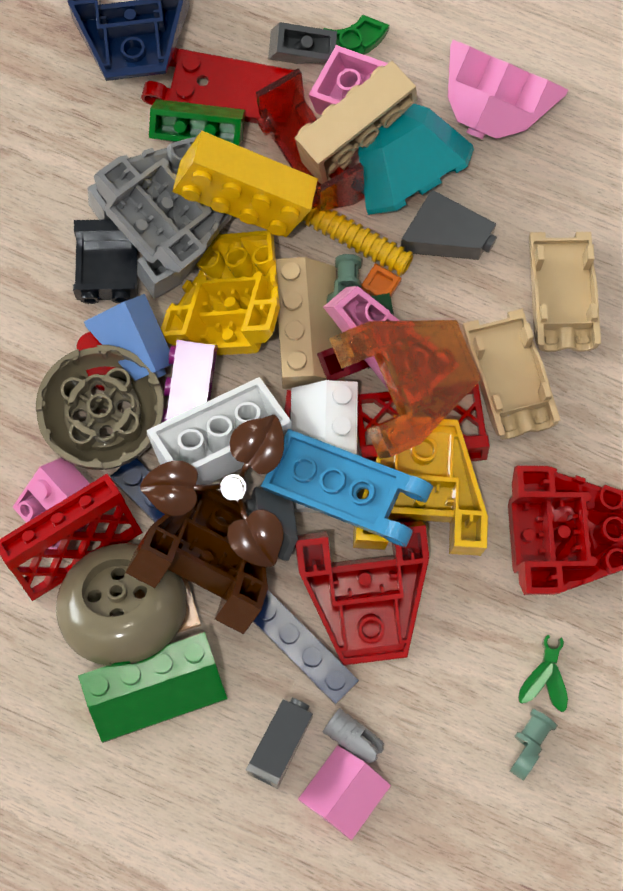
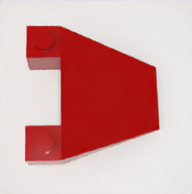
[295,520,429,665]

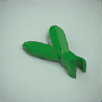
[518,635,568,712]

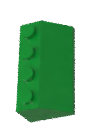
[78,632,227,743]

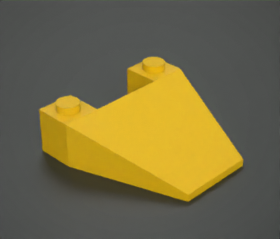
[353,416,488,556]

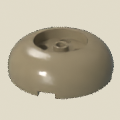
[36,345,164,470]
[56,543,186,666]

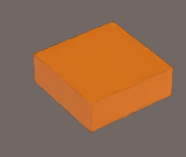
[361,263,402,297]

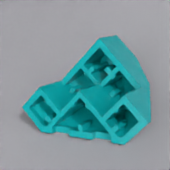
[358,104,474,215]

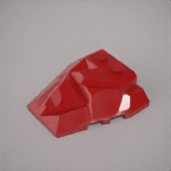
[508,465,623,595]

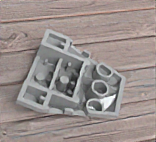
[94,136,224,273]

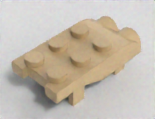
[529,232,601,352]
[462,308,561,440]

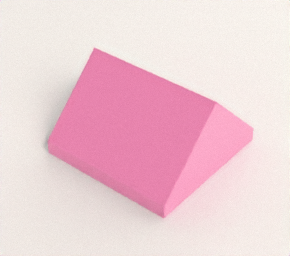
[298,745,391,840]

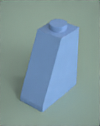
[84,294,171,381]

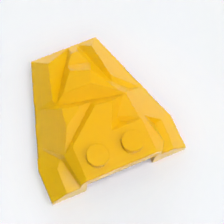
[161,230,280,355]

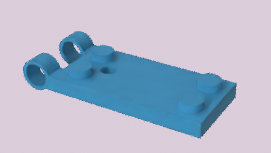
[261,429,433,547]

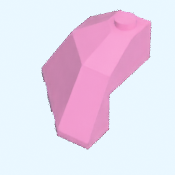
[448,40,568,139]

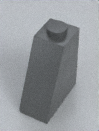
[401,190,497,260]
[246,698,313,789]

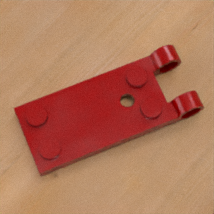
[141,47,296,129]

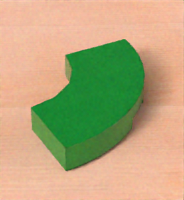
[324,14,390,55]

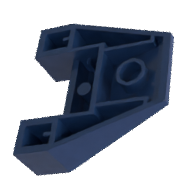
[67,0,190,81]

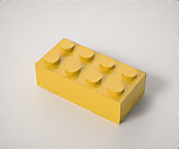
[172,130,318,237]

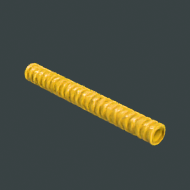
[301,199,413,276]

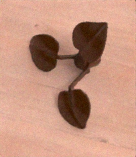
[140,415,284,567]

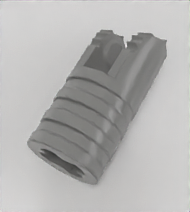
[323,708,384,764]

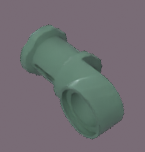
[327,254,362,303]
[510,709,558,781]

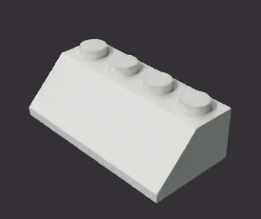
[147,377,292,485]
[290,380,358,513]

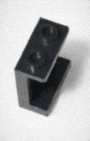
[73,219,138,304]

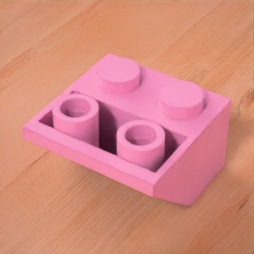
[13,458,90,549]

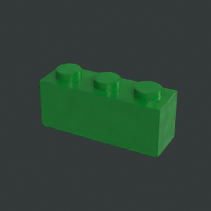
[149,99,245,146]

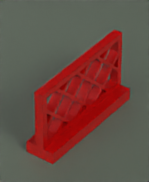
[357,384,490,462]
[0,473,143,601]

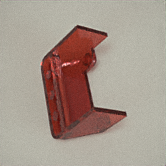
[255,68,365,211]

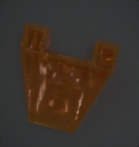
[329,320,481,459]

